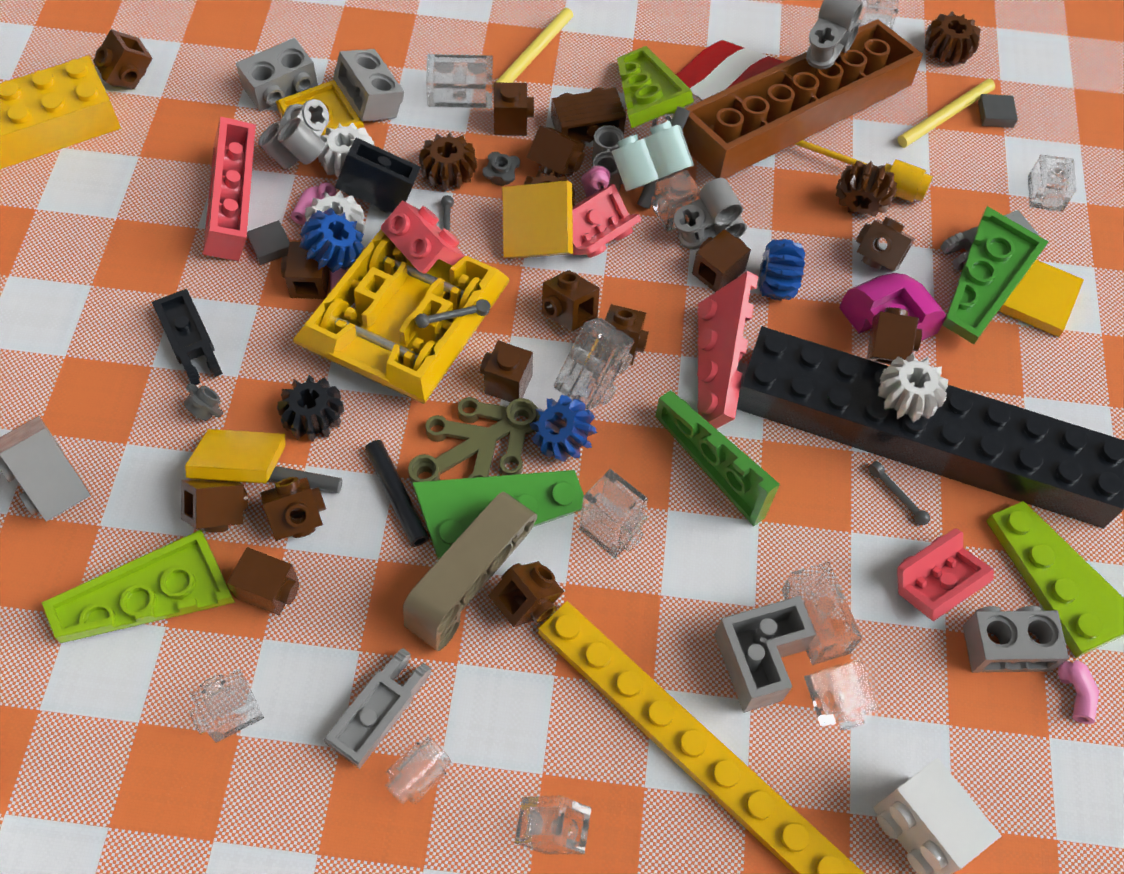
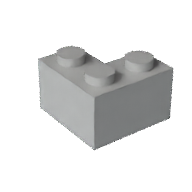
[0,416,91,522]
[714,596,816,713]

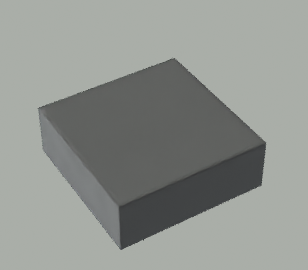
[978,94,1018,128]
[247,220,290,265]

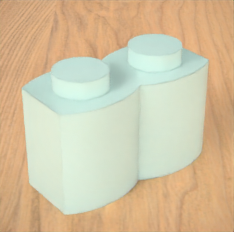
[612,121,694,191]

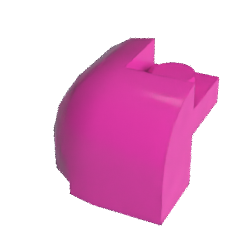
[839,273,946,341]

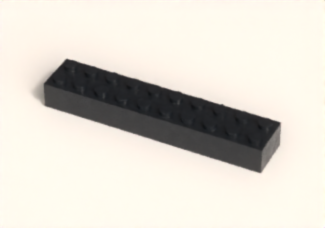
[737,326,1124,529]

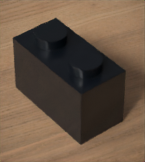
[335,137,421,213]

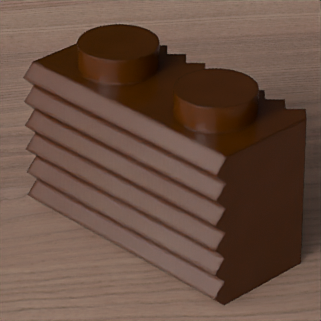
[551,87,626,143]

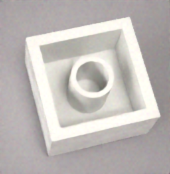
[873,757,1002,874]

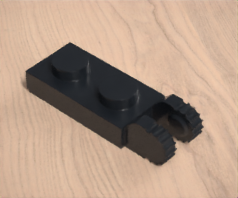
[152,289,223,385]

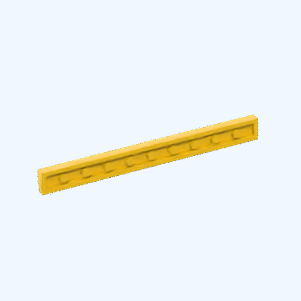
[538,601,865,874]

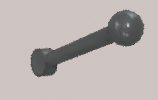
[441,195,454,232]
[415,299,491,328]
[868,461,930,525]

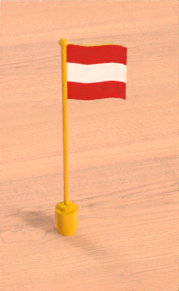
[675,40,933,202]

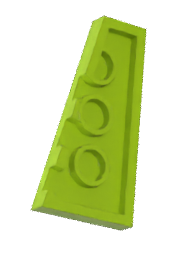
[617,46,694,129]
[986,501,1124,658]
[42,530,235,643]

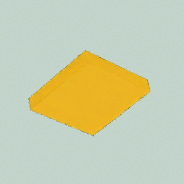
[276,80,364,136]
[502,181,573,259]
[998,260,1084,337]
[185,429,286,484]

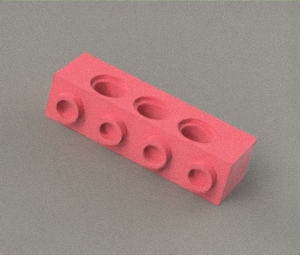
[203,117,256,261]

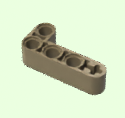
[403,491,537,651]

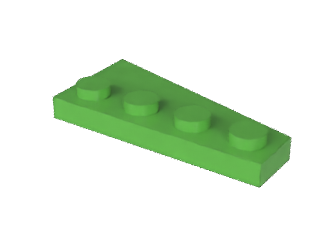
[943,206,1049,344]
[655,390,780,527]
[412,470,588,560]

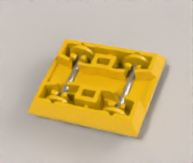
[293,229,509,404]

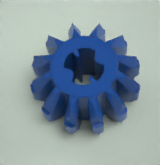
[299,207,364,273]
[758,239,805,300]
[530,395,597,462]

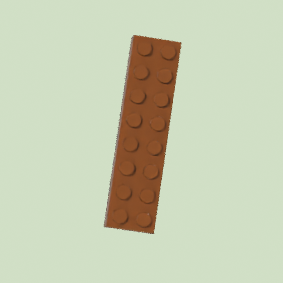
[682,19,923,178]

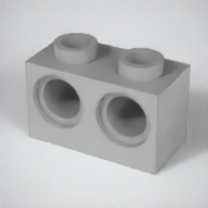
[236,38,318,112]
[333,49,404,121]
[963,606,1069,673]

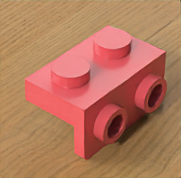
[572,184,641,258]
[381,200,465,274]
[897,528,994,621]

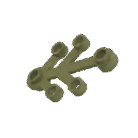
[408,397,540,483]

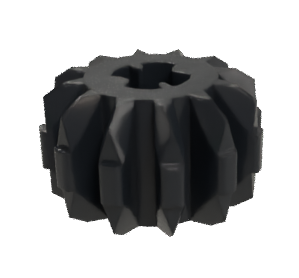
[277,375,344,442]

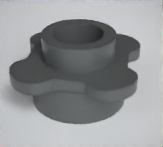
[483,152,520,186]
[184,384,223,421]

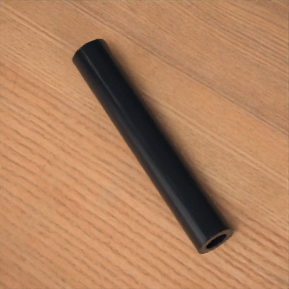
[365,440,429,547]

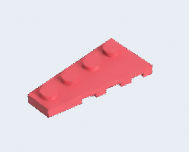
[697,271,758,429]

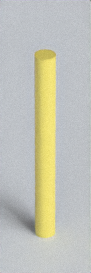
[493,8,573,88]
[897,79,995,148]

